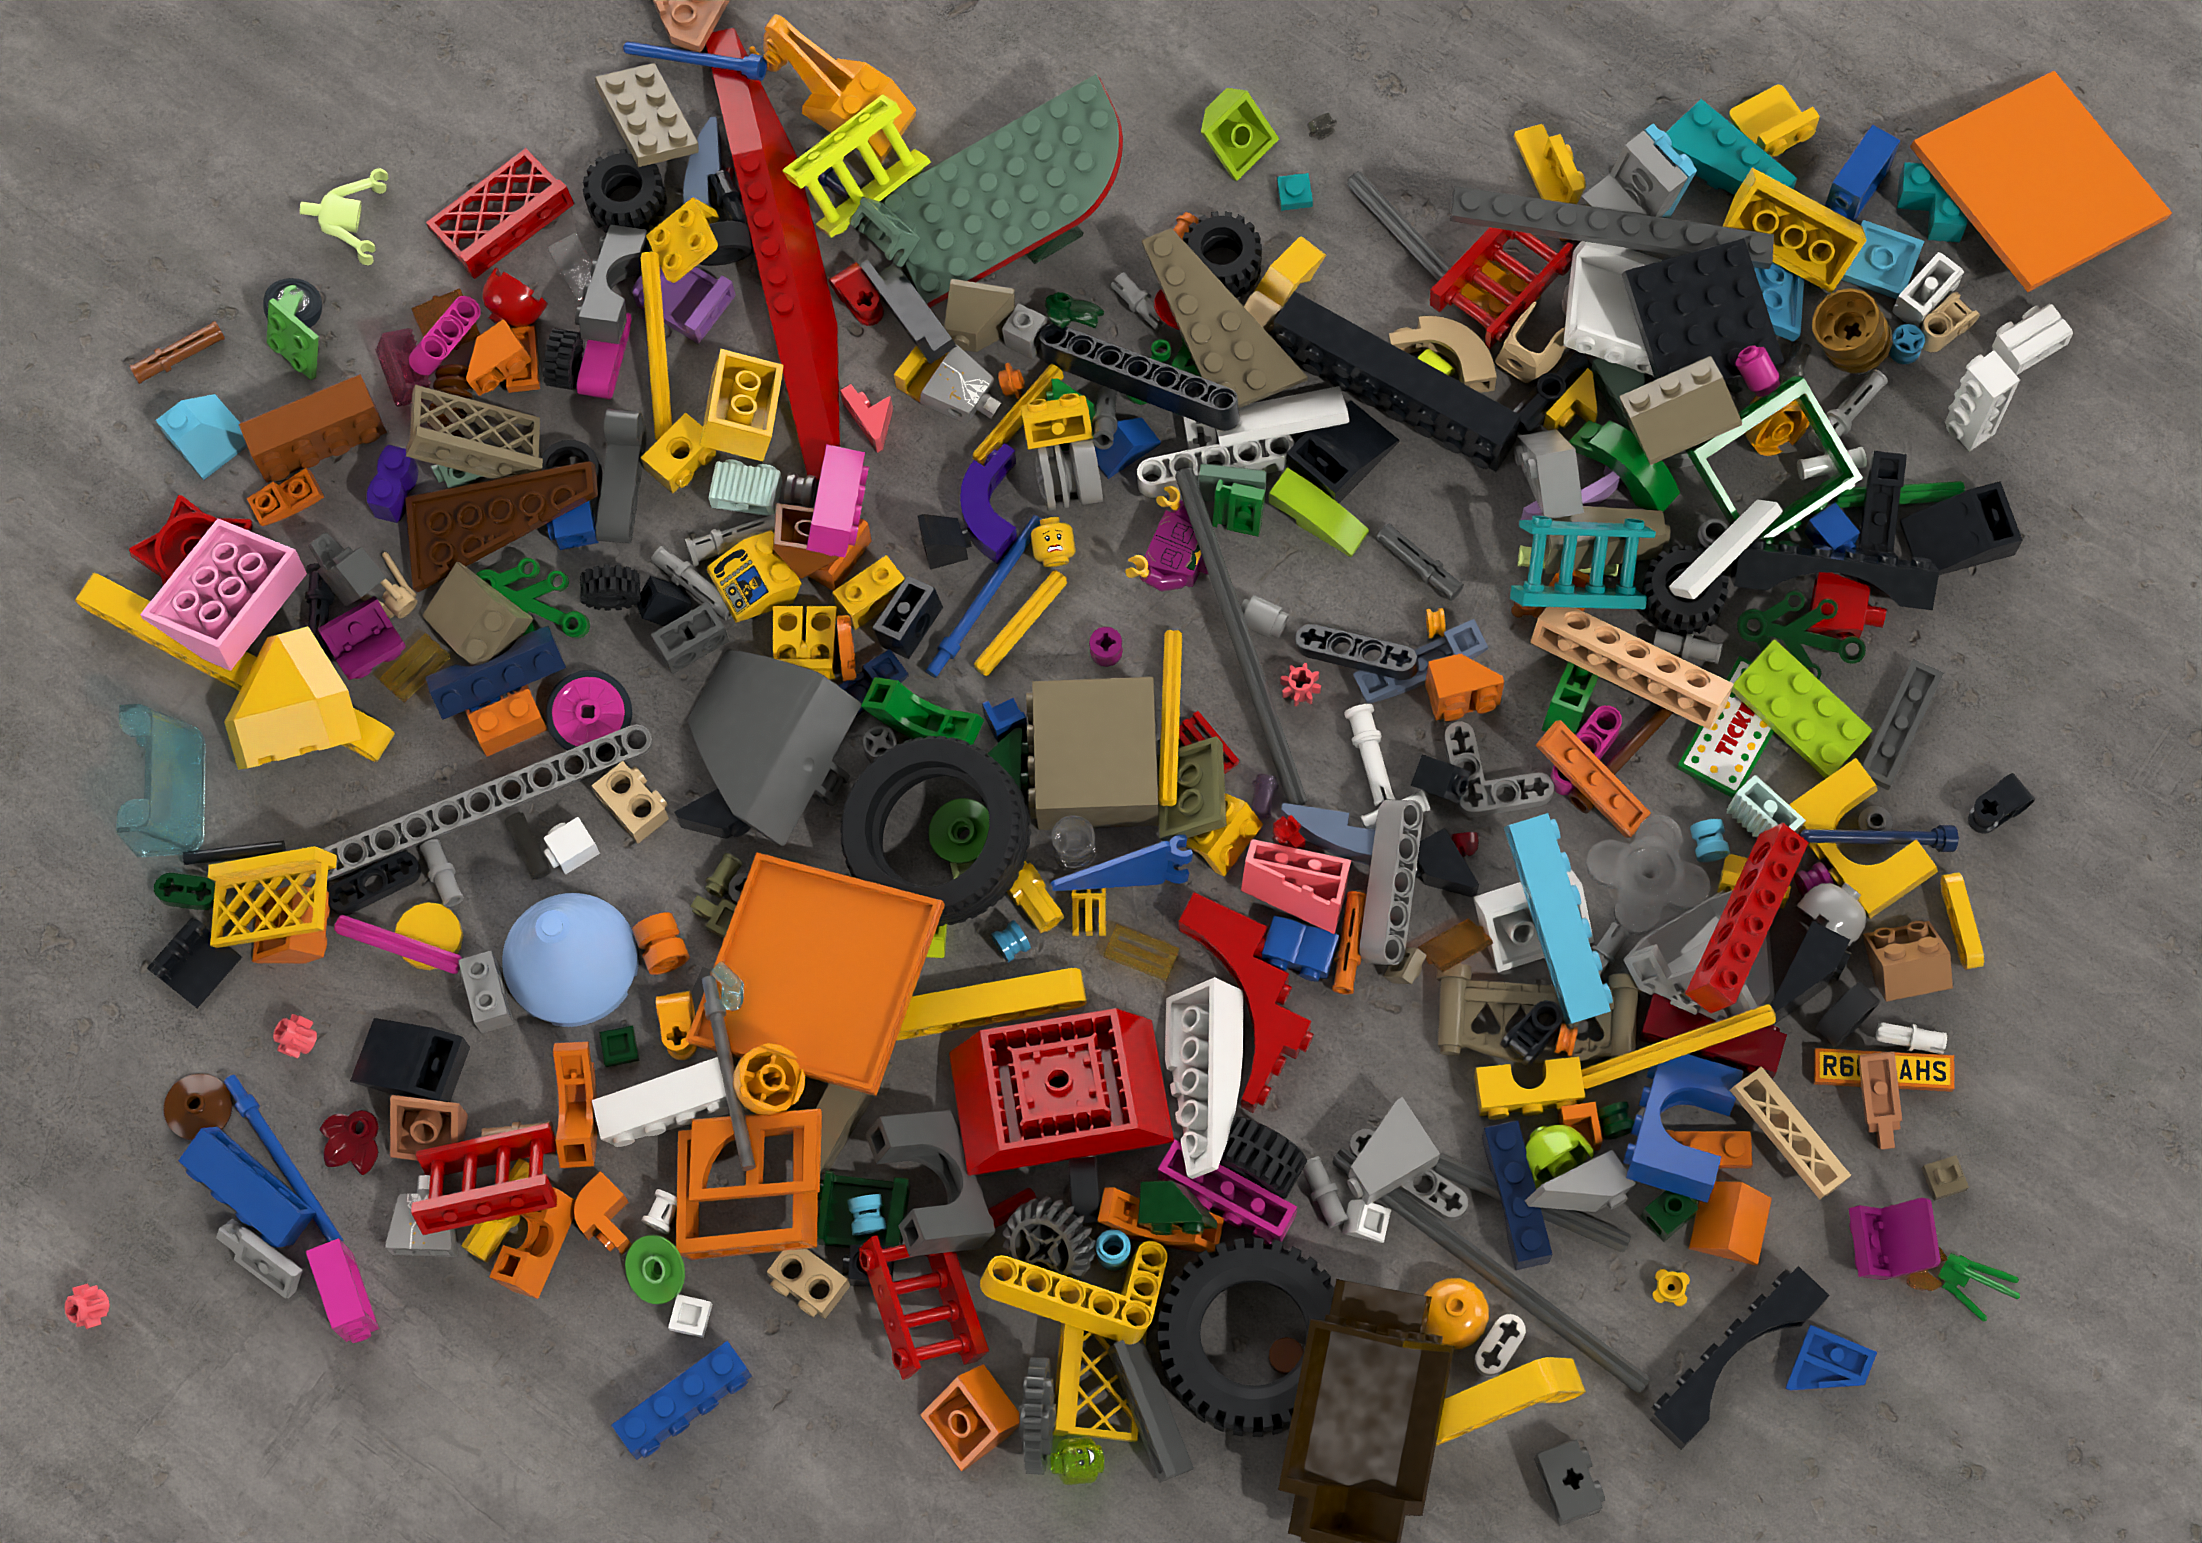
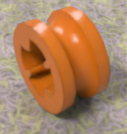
[1555,1023,1579,1057]

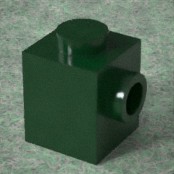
[1641,1190,1699,1242]

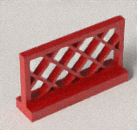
[426,148,574,279]

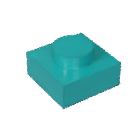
[1277,173,1313,211]

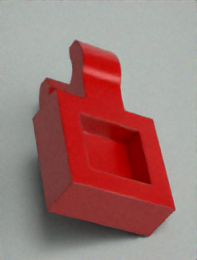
[1272,815,1306,850]

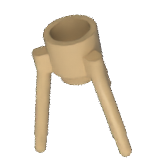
[361,552,417,619]

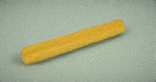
[973,364,1064,467]
[974,570,1067,676]

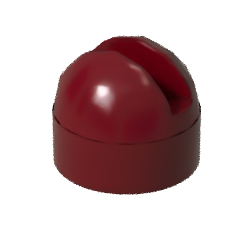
[1451,832,1479,857]

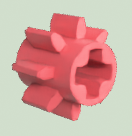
[1280,663,1321,706]
[273,1014,317,1058]
[65,1283,109,1329]

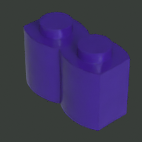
[367,445,419,523]

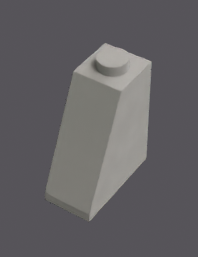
[1347,1097,1440,1205]

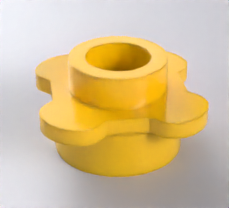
[1652,1269,1690,1307]

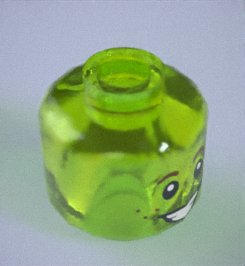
[1050,1437,1104,1485]

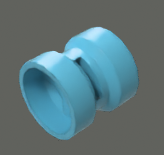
[1690,819,1730,862]
[847,1194,887,1235]

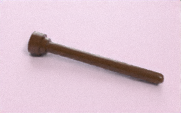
[1568,707,1674,814]

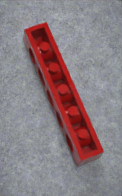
[1685,823,1809,1014]

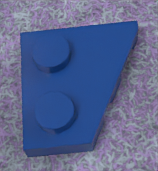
[1785,1325,1877,1390]

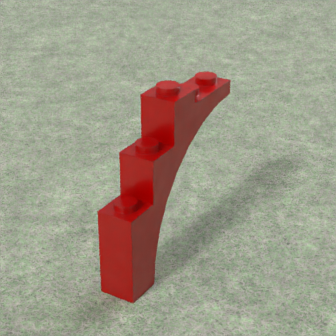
[1179,892,1314,1113]

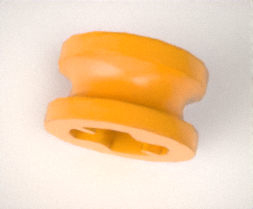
[1426,608,1446,638]

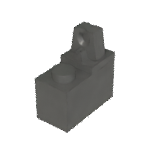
[308,532,386,607]

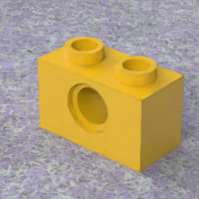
[641,412,716,494]
[833,555,905,630]

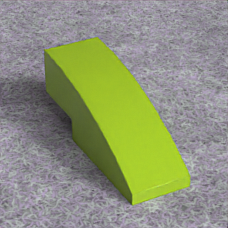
[1269,468,1369,557]

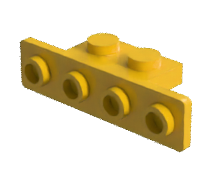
[1514,124,1586,241]

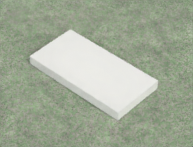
[1216,386,1349,447]

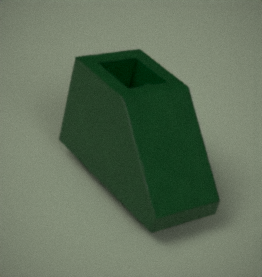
[981,728,1029,802]
[1138,1181,1217,1235]

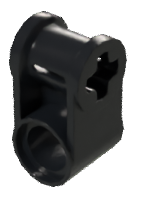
[1968,773,2035,834]
[1500,1000,1563,1067]

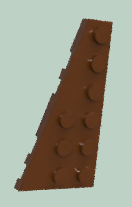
[405,461,598,593]

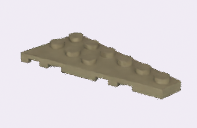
[1142,228,1308,408]

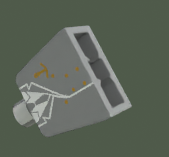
[920,345,1002,423]
[385,1175,458,1257]

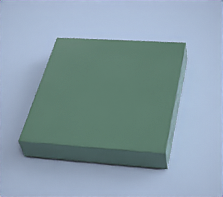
[1199,464,1267,508]

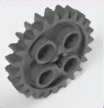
[1019,1357,1056,1475]

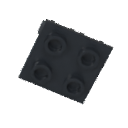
[147,917,242,1009]

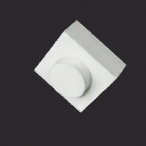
[668,1294,713,1338]

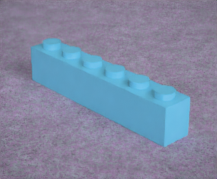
[1504,813,1613,1024]

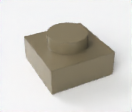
[1384,947,1427,984]

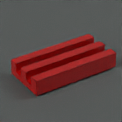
[1179,711,1239,774]

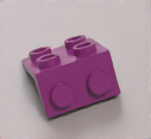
[318,596,406,680]
[1848,1197,1940,1280]

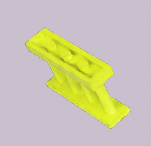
[782,94,931,238]

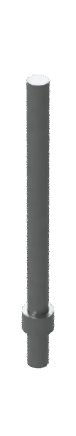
[702,976,756,1171]

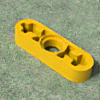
[1940,872,1984,970]

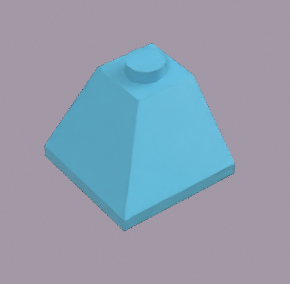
[156,394,248,480]

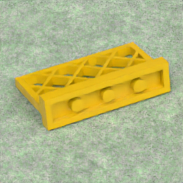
[208,846,337,948]
[1053,1297,1147,1442]

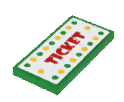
[1676,656,1774,798]

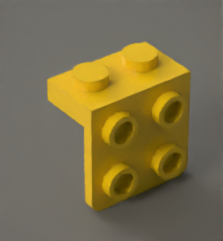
[1729,84,1820,157]
[646,197,720,283]
[1186,793,1263,877]

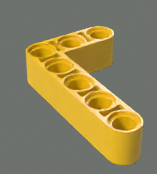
[980,1241,1167,1345]
[1436,1357,1586,1446]

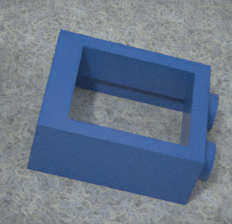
[1825,124,1900,222]

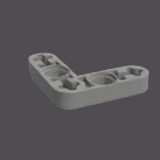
[1444,721,1554,817]

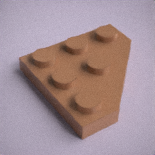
[653,0,730,52]

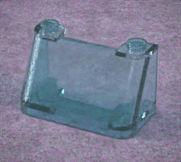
[116,704,206,857]

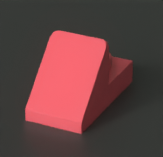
[840,384,893,453]

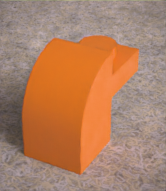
[574,1171,632,1255]

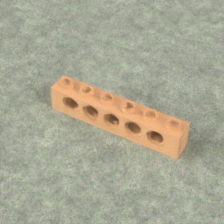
[1530,607,1734,730]

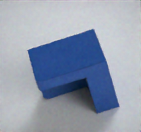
[982,698,1027,743]

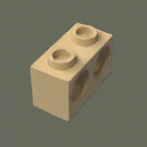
[592,761,669,844]
[767,1249,850,1319]

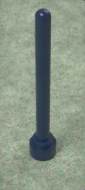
[1800,825,1959,852]

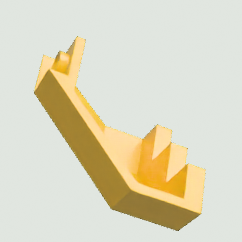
[224,626,362,770]

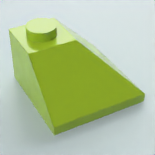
[1201,88,1279,181]

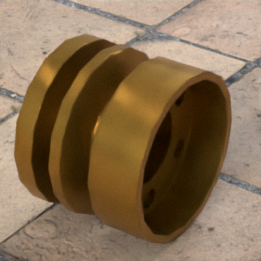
[1812,288,1893,374]

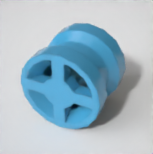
[1889,324,1925,364]
[991,920,1031,963]

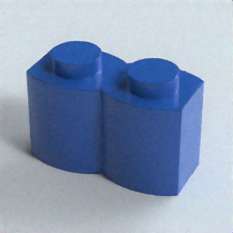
[1262,916,1339,982]

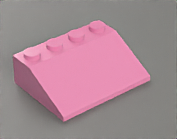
[140,519,307,671]

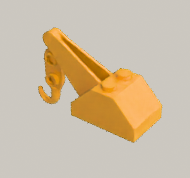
[749,14,916,163]

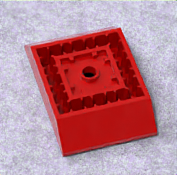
[949,1008,1174,1176]

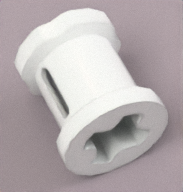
[641,1189,677,1234]

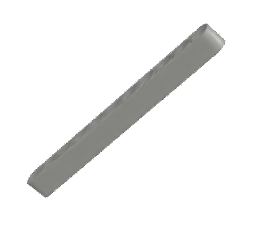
[310,724,653,881]

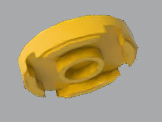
[395,902,463,970]

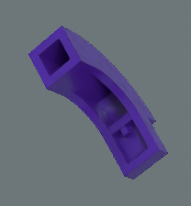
[960,443,1017,564]

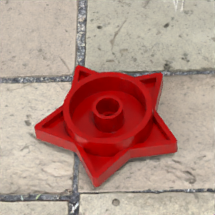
[129,495,253,586]

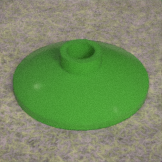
[929,798,989,864]
[625,1235,685,1304]

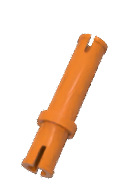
[1332,891,1367,995]

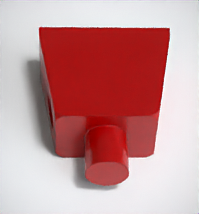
[1806,572,1887,640]

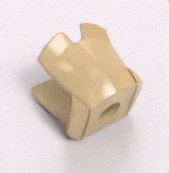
[1495,302,1568,383]

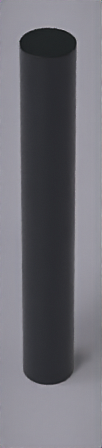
[183,840,286,865]

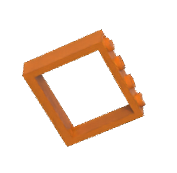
[676,1126,818,1260]

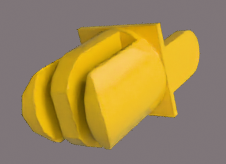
[1072,888,1106,936]

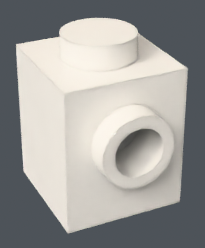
[543,817,600,875]

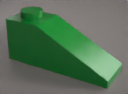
[1541,662,1599,735]

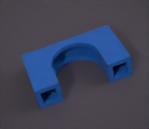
[1623,1054,1743,1203]

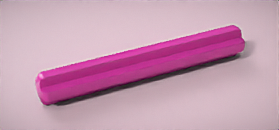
[334,915,462,974]

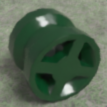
[1597,1101,1634,1140]

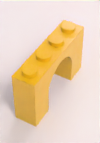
[1789,758,1938,919]

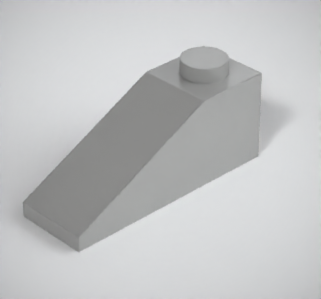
[1525,1150,1636,1212]

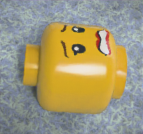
[1031,517,1076,567]

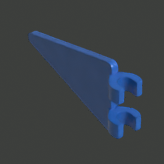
[1050,834,1193,891]

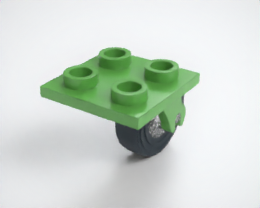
[263,278,322,380]

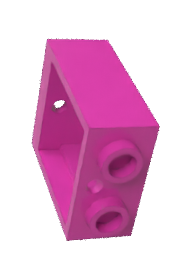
[306,1238,379,1343]

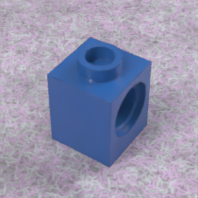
[547,501,599,550]
[1805,503,1860,553]

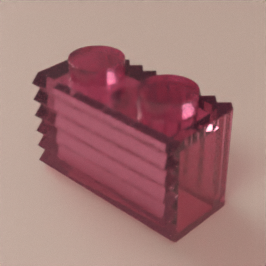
[375,328,432,407]

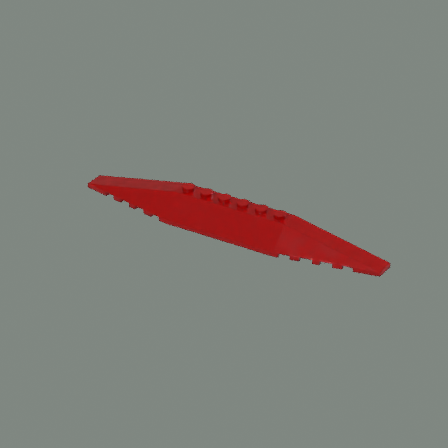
[706,28,840,482]

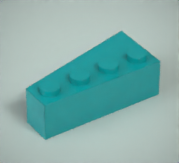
[1666,99,1797,196]

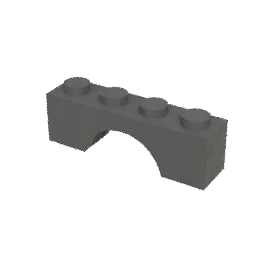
[575,224,649,344]

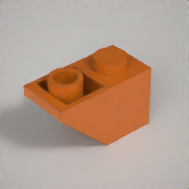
[466,319,532,396]

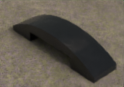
[1858,451,1907,584]

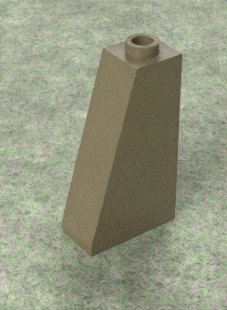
[1544,506,1670,574]
[790,1062,893,1174]

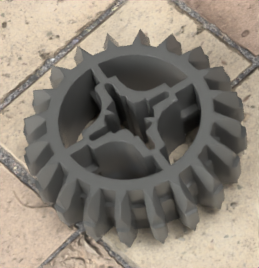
[1003,1196,1096,1280]

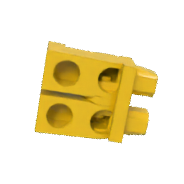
[773,606,839,680]

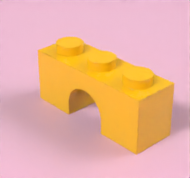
[1474,1057,1585,1120]

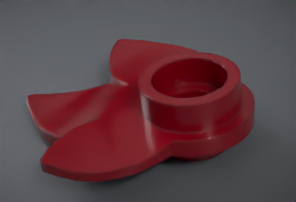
[320,1110,379,1175]

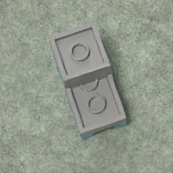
[1577,123,1697,251]

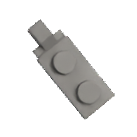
[216,1219,303,1299]

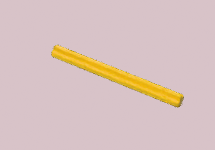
[640,252,672,440]
[1158,630,1182,807]
[1581,1004,1776,1089]

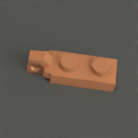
[1858,1051,1902,1150]

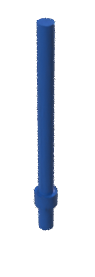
[925,515,1042,678]
[224,1075,344,1242]

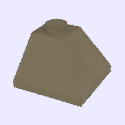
[944,279,1015,352]

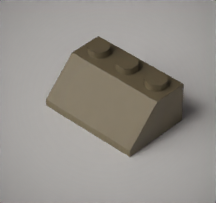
[1619,356,1743,465]

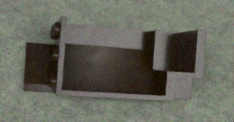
[1278,1279,1455,1543]

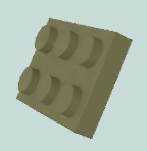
[1157,736,1227,841]

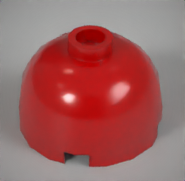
[482,268,548,328]

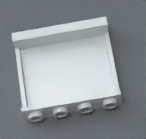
[1563,241,1662,376]

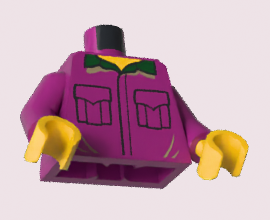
[1125,486,1209,592]

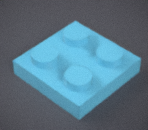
[1841,220,1924,299]

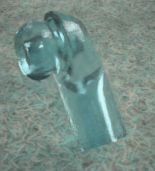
[710,961,744,1011]

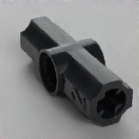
[1513,349,1592,435]

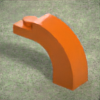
[553,1042,597,1168]
[1097,1187,1224,1252]

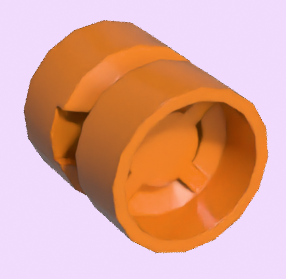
[632,912,690,975]

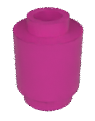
[1735,345,1780,397]

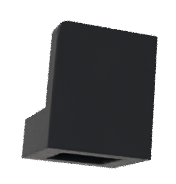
[636,576,692,626]

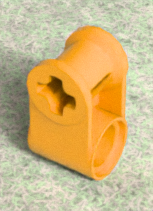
[656,991,697,1060]

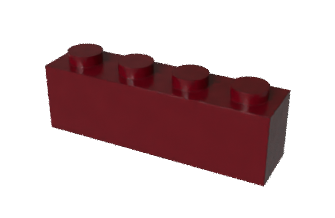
[1639,994,1787,1080]

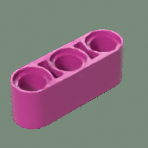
[409,296,481,375]
[577,313,631,400]
[1550,705,1622,795]

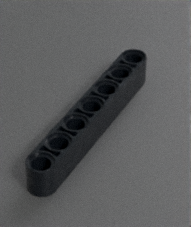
[1039,324,1240,431]

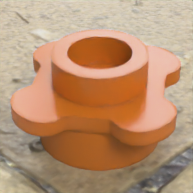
[998,362,1025,399]

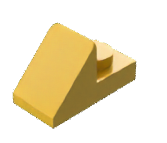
[1543,368,1597,430]

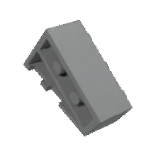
[1514,429,1584,519]

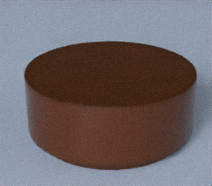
[1269,1337,1304,1375]

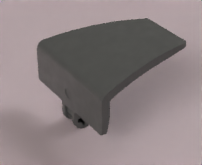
[687,650,861,846]

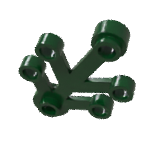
[1737,590,1866,680]

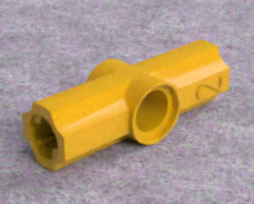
[1006,861,1064,933]
[461,1158,544,1263]

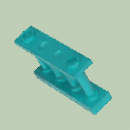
[1510,515,1656,609]

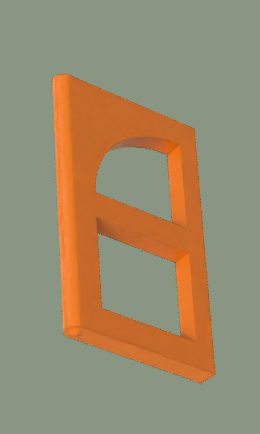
[689,1108,822,1202]

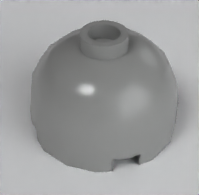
[1797,883,1866,948]

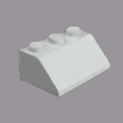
[1473,869,1594,972]

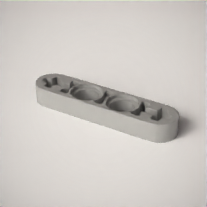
[1350,1129,1468,1221]

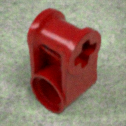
[829,262,884,326]

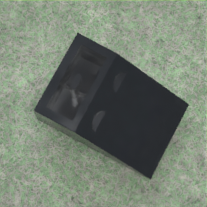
[1286,400,1400,503]
[1899,481,2023,575]
[350,1018,470,1102]

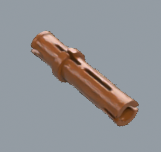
[129,321,225,384]

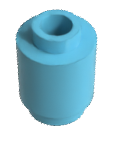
[1096,1229,1131,1271]

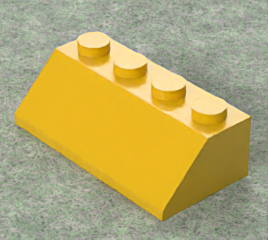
[1723,167,1867,294]

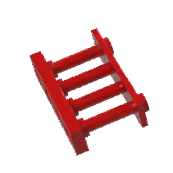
[1430,227,1574,349]
[411,1123,557,1235]
[859,1236,989,1380]

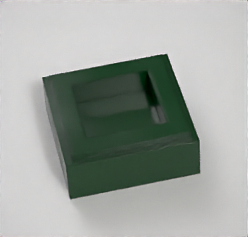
[599,1025,640,1067]

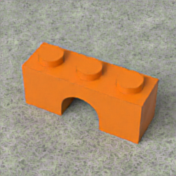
[489,1187,576,1299]

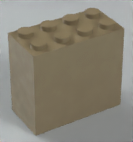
[1026,677,1159,830]

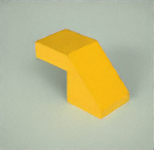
[1254,236,1326,307]

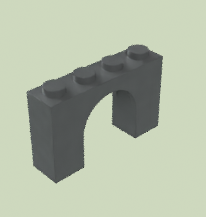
[866,1110,996,1257]

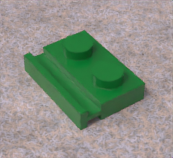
[1212,480,1265,537]

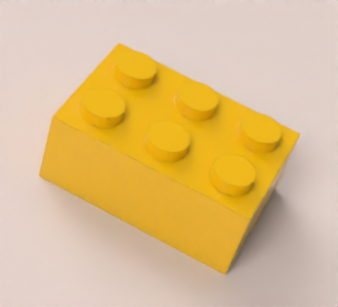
[699,349,784,462]

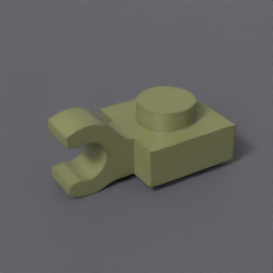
[690,895,736,939]

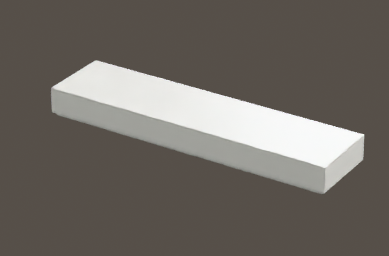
[1669,499,1783,599]

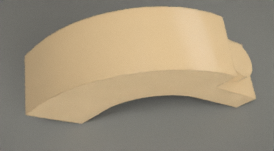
[1388,316,1497,393]

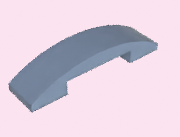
[1353,619,1488,704]

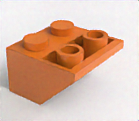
[1425,654,1505,721]

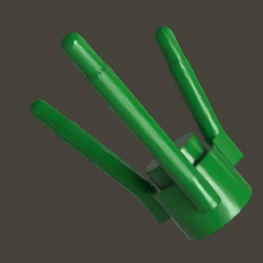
[1938,1253,2020,1321]

